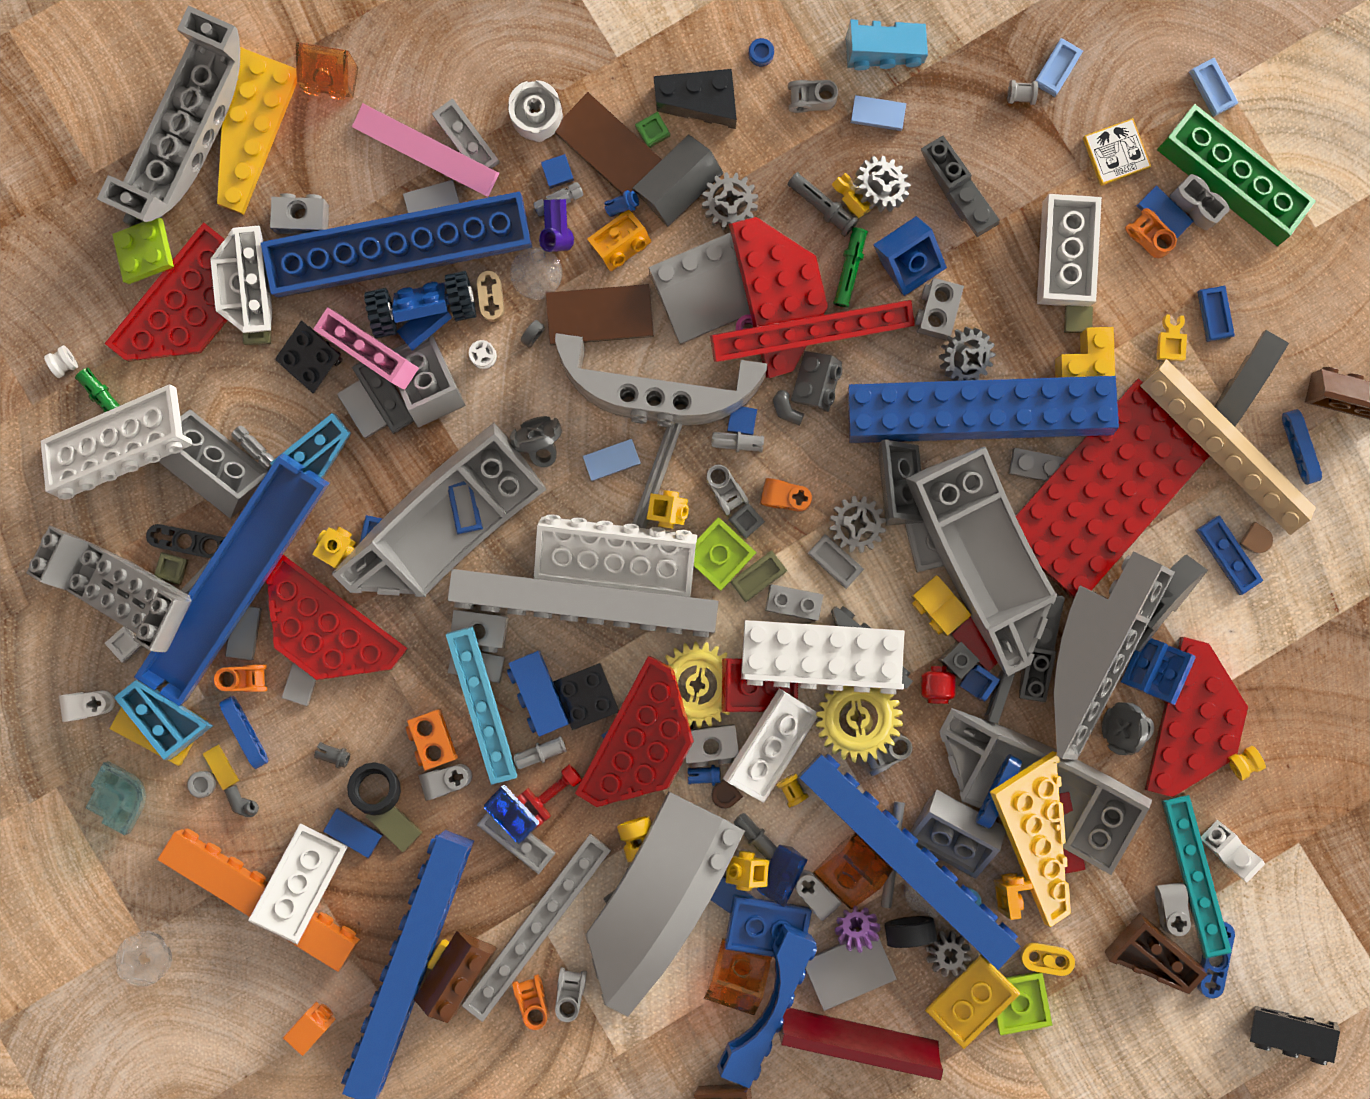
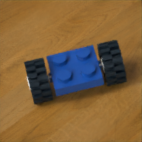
[364,271,477,339]

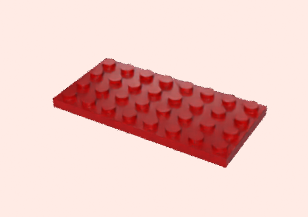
[1015,378,1210,599]

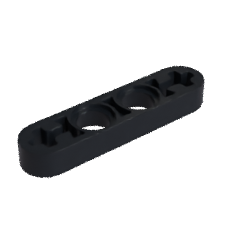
[146,524,225,559]

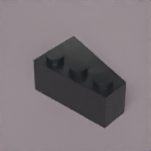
[654,69,737,129]
[1250,1006,1340,1065]

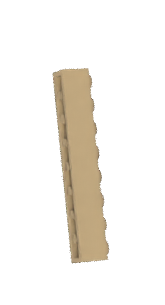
[1140,359,1316,535]

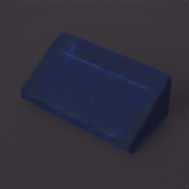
[484,784,540,844]
[757,844,808,906]

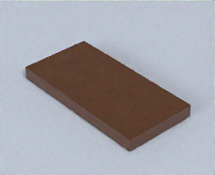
[555,92,662,195]
[546,284,654,346]

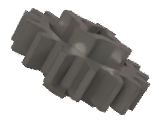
[939,327,996,381]

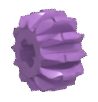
[835,905,881,953]

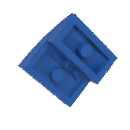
[1121,638,1196,705]

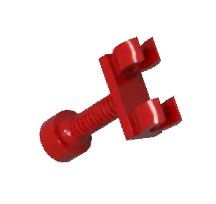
[511,764,582,830]

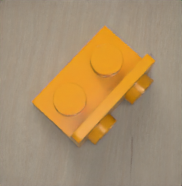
[587,210,651,272]
[994,873,1033,920]

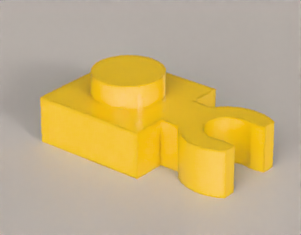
[832,173,875,218]
[1157,314,1187,362]

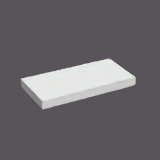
[723,688,817,803]
[248,824,348,945]

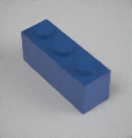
[507,651,569,737]

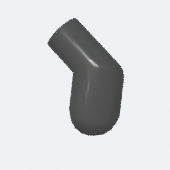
[773,390,804,426]
[224,785,259,817]

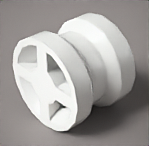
[469,340,497,369]
[44,345,78,378]

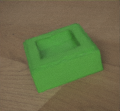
[635,112,670,148]

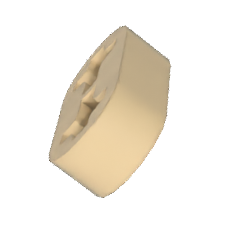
[477,271,504,322]

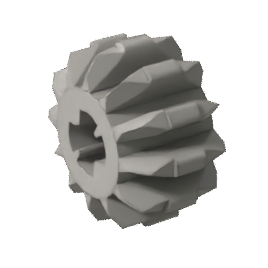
[926,931,971,977]

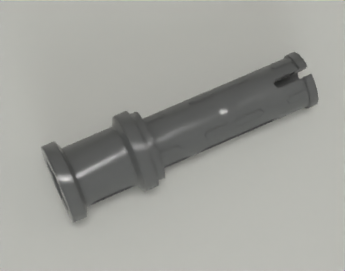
[787,172,859,237]

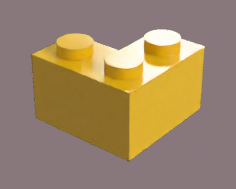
[1055,327,1115,378]

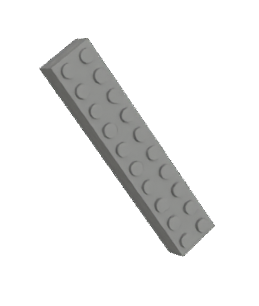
[448,569,719,637]

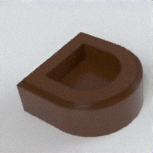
[711,779,743,809]

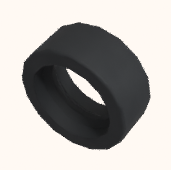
[347,762,401,816]
[884,916,937,948]

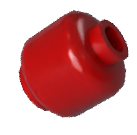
[921,666,956,704]

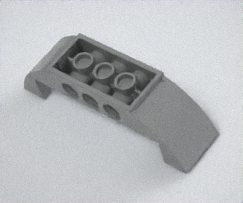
[26,525,192,652]

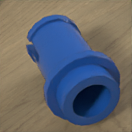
[604,190,639,217]
[688,765,721,786]

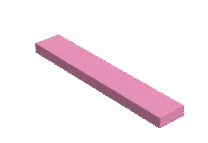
[352,103,499,197]

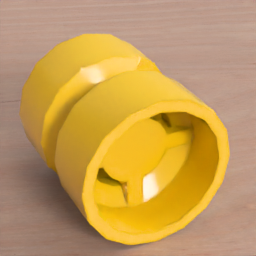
[617,816,652,862]

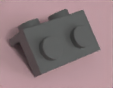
[791,351,842,412]

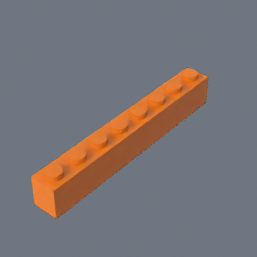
[157,829,360,972]

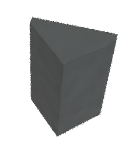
[632,134,723,227]
[878,440,924,526]

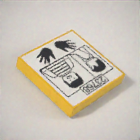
[1083,118,1151,186]

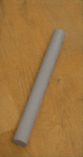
[881,801,905,908]

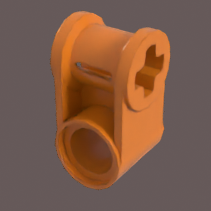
[1125,208,1177,258]
[760,478,812,512]
[214,664,267,692]
[512,974,549,1030]

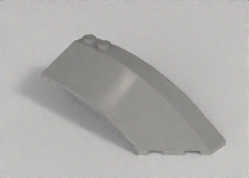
[332,423,546,597]
[906,447,1057,676]
[939,708,1152,875]
[585,792,745,1017]

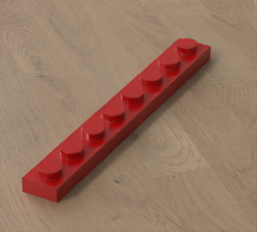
[710,300,915,362]

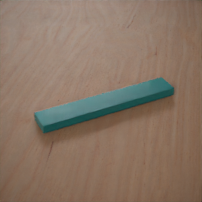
[1162,795,1232,959]

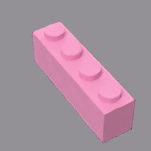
[313,307,419,390]

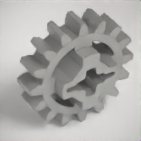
[853,156,911,212]
[702,172,758,230]
[829,496,886,553]

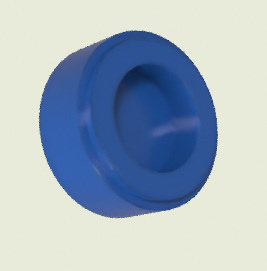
[748,38,774,67]

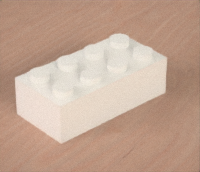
[1037,194,1102,306]

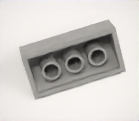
[158,410,268,518]

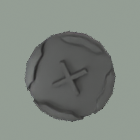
[510,416,562,467]
[1102,702,1154,755]

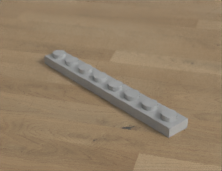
[462,833,611,1022]

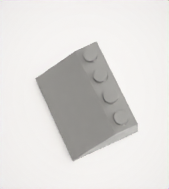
[649,232,750,344]

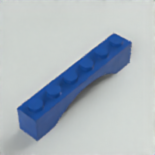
[717,923,817,1088]

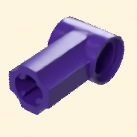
[539,199,574,252]

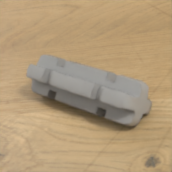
[533,182,583,216]
[231,426,275,469]

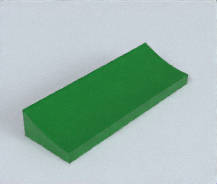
[1157,104,1316,247]

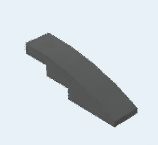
[1214,330,1289,427]

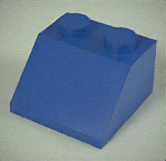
[873,216,947,296]

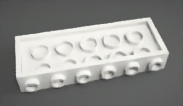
[41,384,192,500]
[534,515,697,597]
[741,620,904,694]

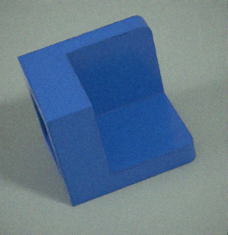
[958,664,1000,702]

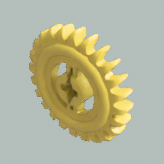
[665,641,730,729]
[816,686,903,763]

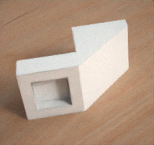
[1201,820,1265,883]

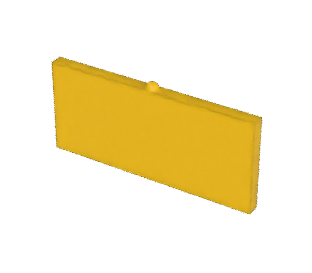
[203,744,239,790]

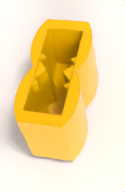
[911,575,971,636]

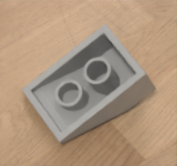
[393,334,466,428]

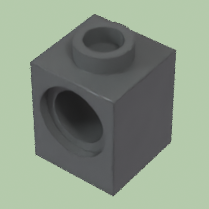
[938,641,980,679]

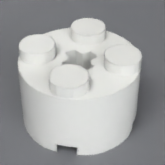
[508,80,563,142]

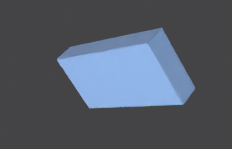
[1035,38,1083,97]
[1189,58,1238,117]
[851,95,906,131]
[583,439,641,481]

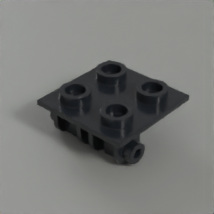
[275,321,343,394]
[553,663,619,730]

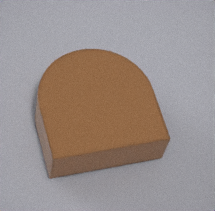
[1239,522,1273,553]

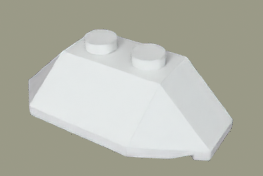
[210,226,272,333]

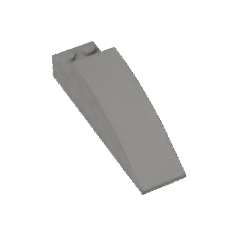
[1054,551,1175,760]

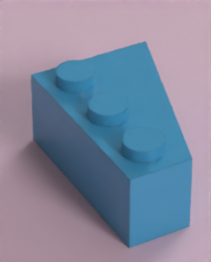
[845,19,928,71]
[270,413,352,478]
[114,680,214,760]

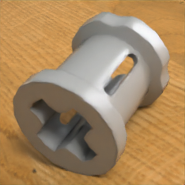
[1008,80,1038,105]

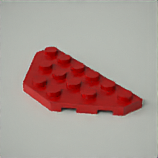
[729,217,828,378]
[105,222,228,361]
[266,554,408,680]
[1145,637,1248,797]
[575,656,694,807]

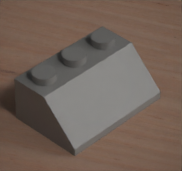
[910,789,1006,878]

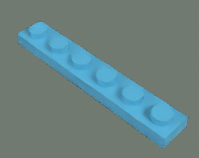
[446,626,517,785]

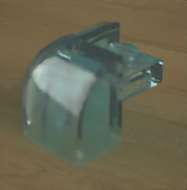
[85,761,147,835]

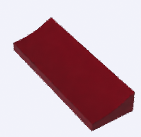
[778,1008,943,1081]

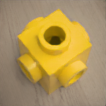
[647,490,689,529]
[312,526,356,568]
[726,851,769,891]

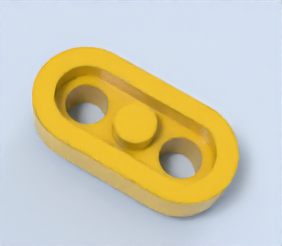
[1020,943,1075,976]

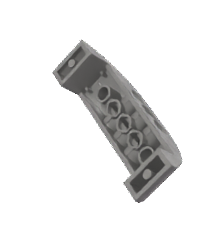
[97,6,240,222]
[555,333,767,427]

